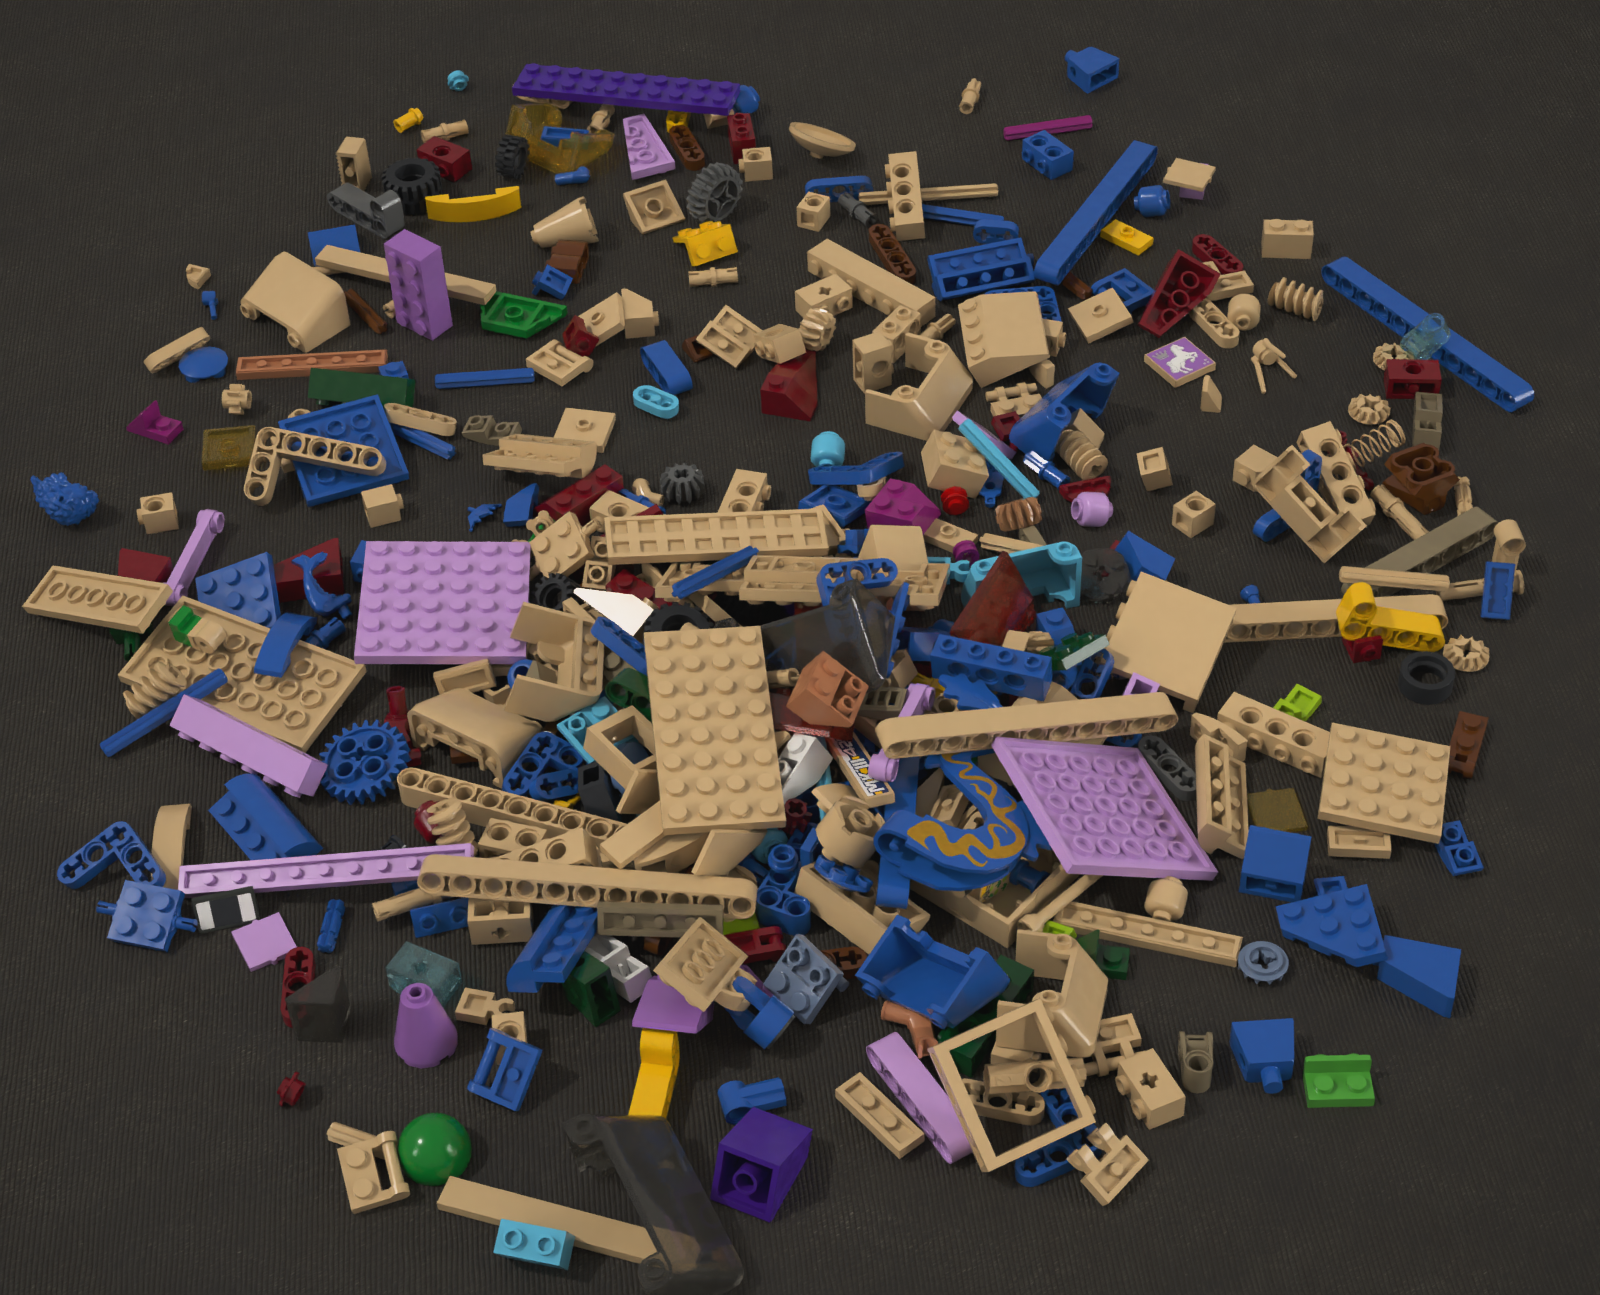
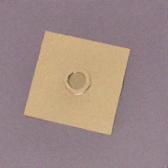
[1068,288,1134,344]
[578,292,625,347]
[554,408,616,453]

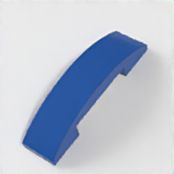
[254,613,317,678]

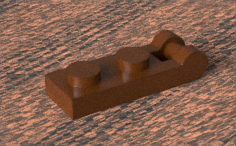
[1448,711,1489,779]

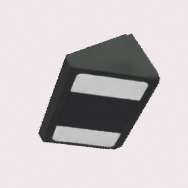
[191,886,260,934]

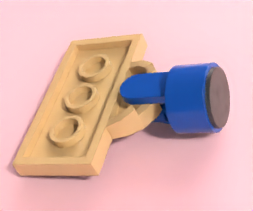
[653,917,795,1049]

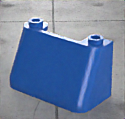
[1009,363,1120,461]
[855,915,1011,1029]

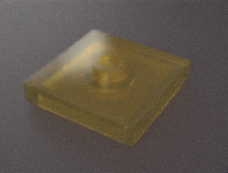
[202,425,257,470]

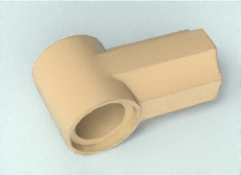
[1492,519,1526,570]

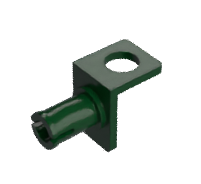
[110,620,153,661]

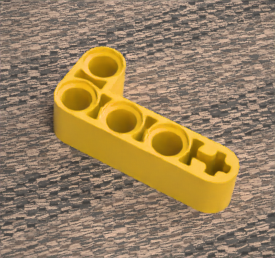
[1336,582,1445,652]
[622,1028,680,1158]

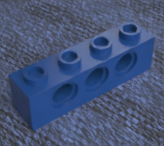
[930,634,1052,701]

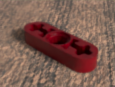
[1192,234,1243,275]
[281,947,316,1028]

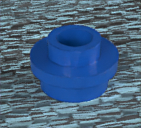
[768,844,798,873]

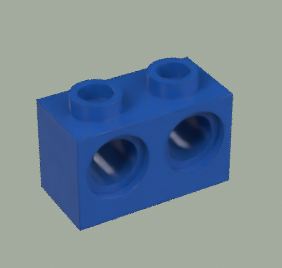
[1022,130,1074,180]

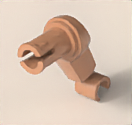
[881,1000,938,1059]

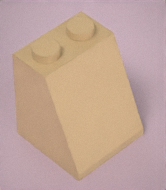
[858,525,928,611]

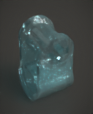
[1400,313,1451,360]

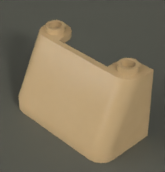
[240,251,351,353]
[407,688,545,789]

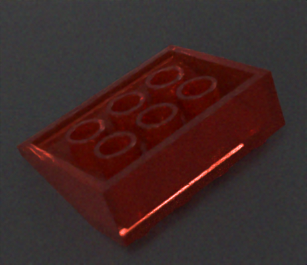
[950,551,1036,647]

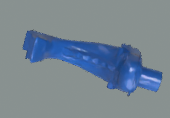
[291,552,352,620]

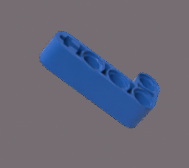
[756,822,817,936]

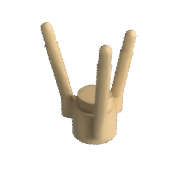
[1251,338,1297,394]

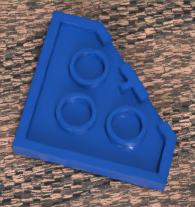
[195,552,281,629]
[1275,884,1388,967]

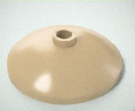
[789,122,856,159]

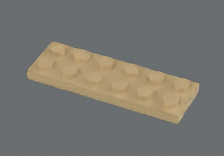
[22,565,173,633]

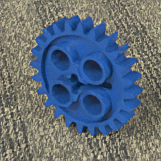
[319,720,411,805]

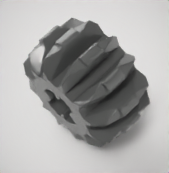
[660,462,705,505]

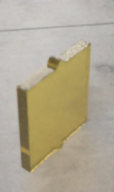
[1247,788,1308,833]

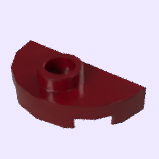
[1059,475,1111,503]

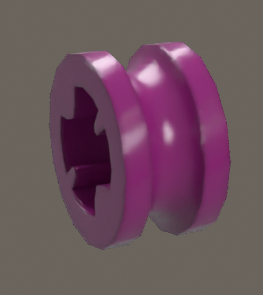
[953,540,980,567]

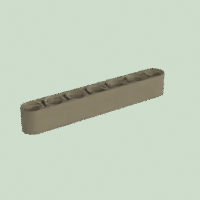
[1341,507,1499,597]

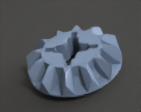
[1238,941,1289,985]

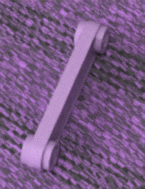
[163,509,225,607]
[868,683,935,782]

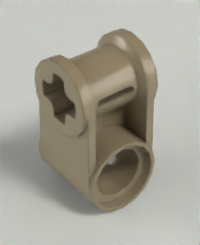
[1178,1031,1213,1093]

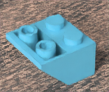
[557,696,639,764]

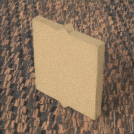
[1163,158,1216,192]

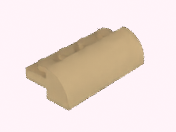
[483,434,597,478]
[1195,734,1249,859]

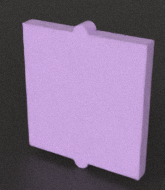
[231,912,297,972]

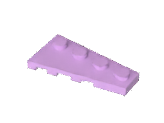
[623,114,675,180]

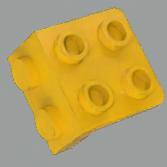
[673,221,738,266]

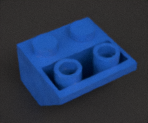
[1239,825,1312,902]

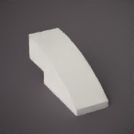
[585,930,652,1003]

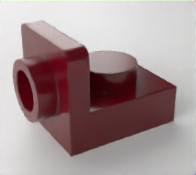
[562,315,599,357]
[1342,635,1383,663]

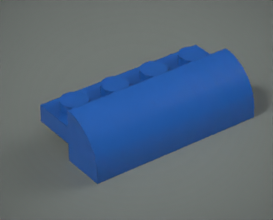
[927,237,1036,301]
[208,774,323,860]
[506,904,598,993]

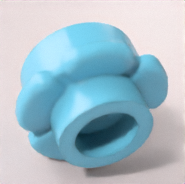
[447,70,469,91]

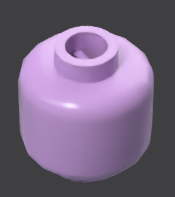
[1071,492,1113,527]

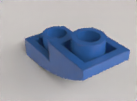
[1434,820,1483,876]

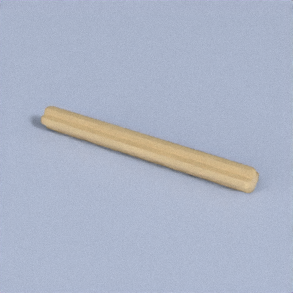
[859,183,998,205]

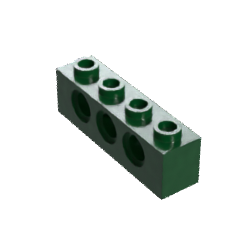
[937,955,1034,1078]

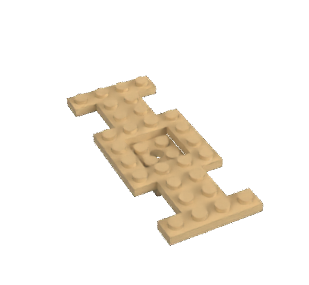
[655,555,950,610]

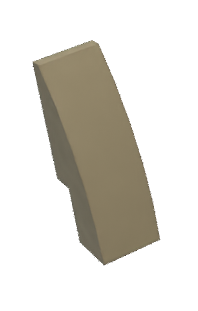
[1412,392,1443,450]

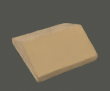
[623,180,685,235]

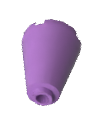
[394,983,458,1069]

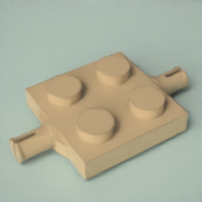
[529,511,601,581]

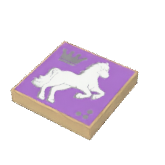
[1144,337,1216,388]

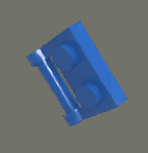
[1091,268,1154,314]
[467,1028,543,1111]

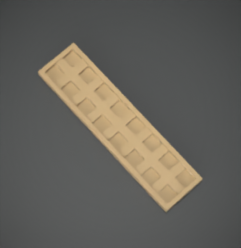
[604,508,829,565]

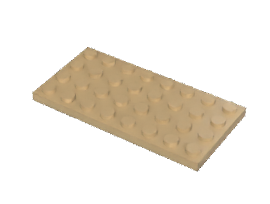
[118,596,367,753]
[644,626,786,835]

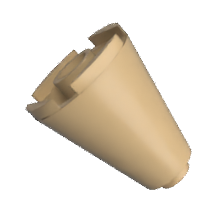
[530,196,599,248]

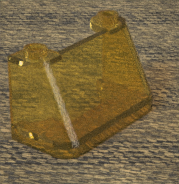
[505,103,615,174]

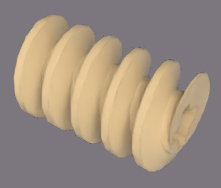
[1268,277,1324,321]
[1055,429,1108,481]
[123,661,187,719]
[427,798,479,857]

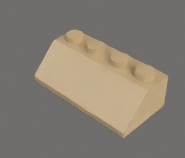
[794,860,930,954]

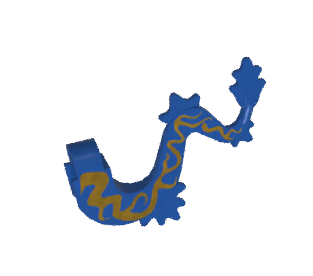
[873,673,1053,891]

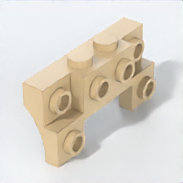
[1250,445,1367,563]

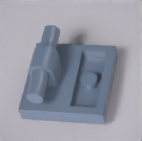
[763,934,849,1024]

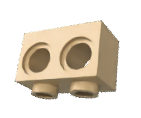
[872,305,921,363]
[478,818,548,858]

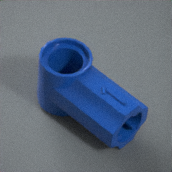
[717,1077,787,1125]

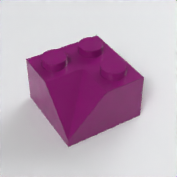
[865,478,941,537]

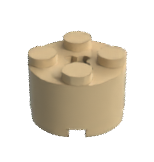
[815,796,885,869]

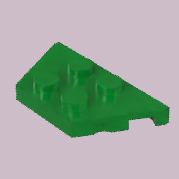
[480,291,568,338]

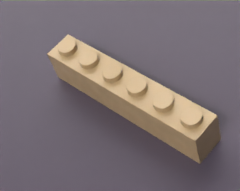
[807,239,935,327]

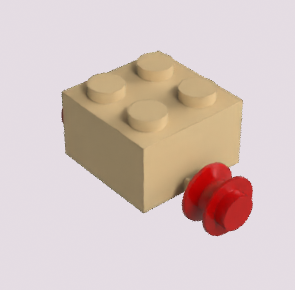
[921,429,989,515]

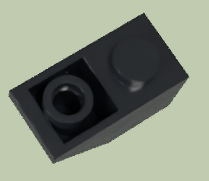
[578,761,622,822]

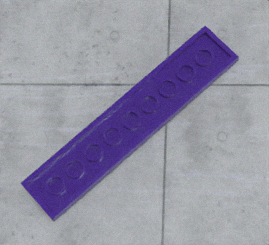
[512,63,741,116]

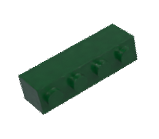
[308,368,416,407]

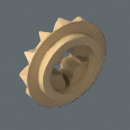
[1373,342,1415,370]
[1348,394,1391,425]
[1443,635,1490,672]

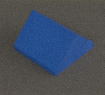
[308,224,361,267]

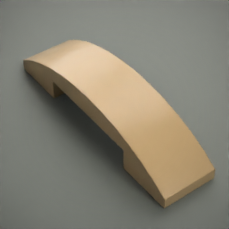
[151,803,192,890]

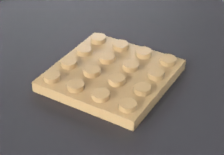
[1317,723,1450,844]

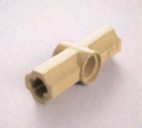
[983,1057,1086,1094]

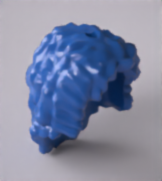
[30,472,99,526]

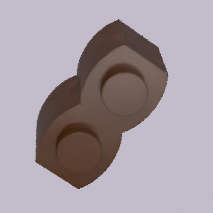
[545,240,589,284]

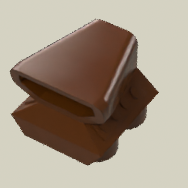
[1382,443,1460,515]

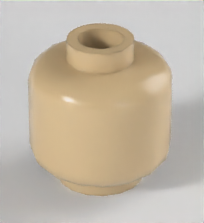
[1227,294,1261,331]
[1144,876,1188,922]

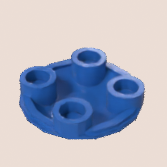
[178,346,228,383]
[814,855,874,892]

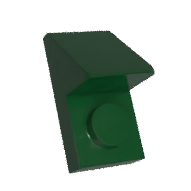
[1077,930,1130,980]

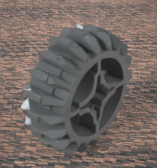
[686,162,743,223]

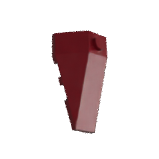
[1137,249,1221,338]
[760,350,818,422]

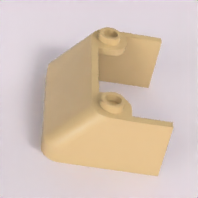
[865,332,973,441]
[504,602,604,722]
[616,769,767,877]
[996,929,1108,1058]

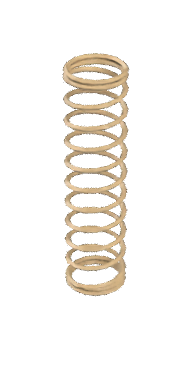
[1318,420,1406,492]

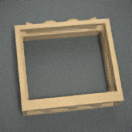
[927,999,1096,1172]

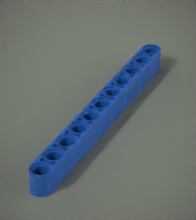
[1034,140,1158,285]
[1321,257,1534,412]

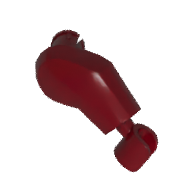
[384,686,422,767]

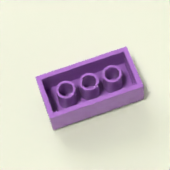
[384,229,453,341]

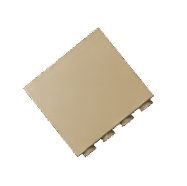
[1095,572,1237,713]

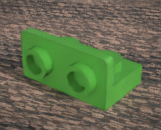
[1302,1053,1375,1108]

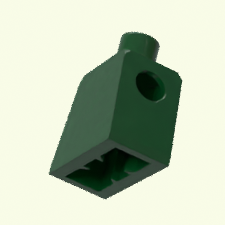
[562,951,621,1027]

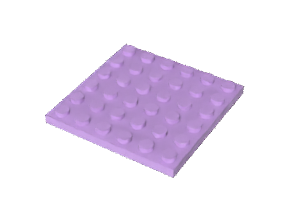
[354,541,531,664]
[991,737,1218,881]

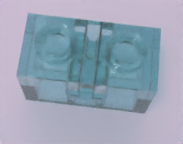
[385,941,462,1007]

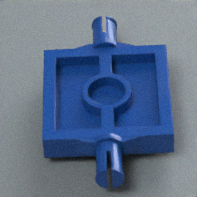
[96,880,198,952]

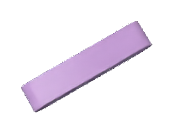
[866,1032,973,1164]

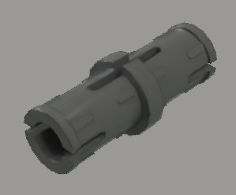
[838,192,878,228]

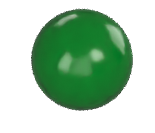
[397,1112,472,1186]

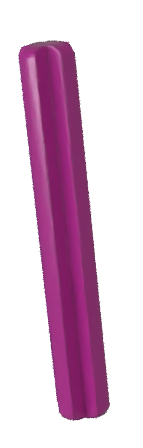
[1003,115,1093,141]

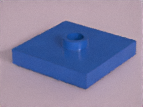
[798,485,872,528]

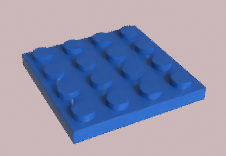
[278,394,409,507]

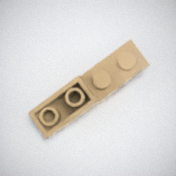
[600,832,710,873]

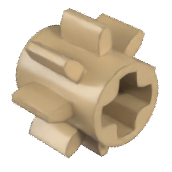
[222,384,252,415]

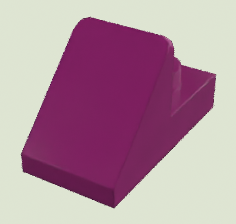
[126,400,183,445]

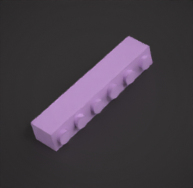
[169,694,328,798]

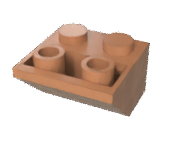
[786,651,869,727]

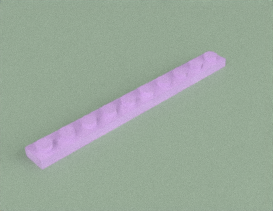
[178,843,474,898]

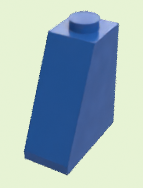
[1373,935,1461,1018]

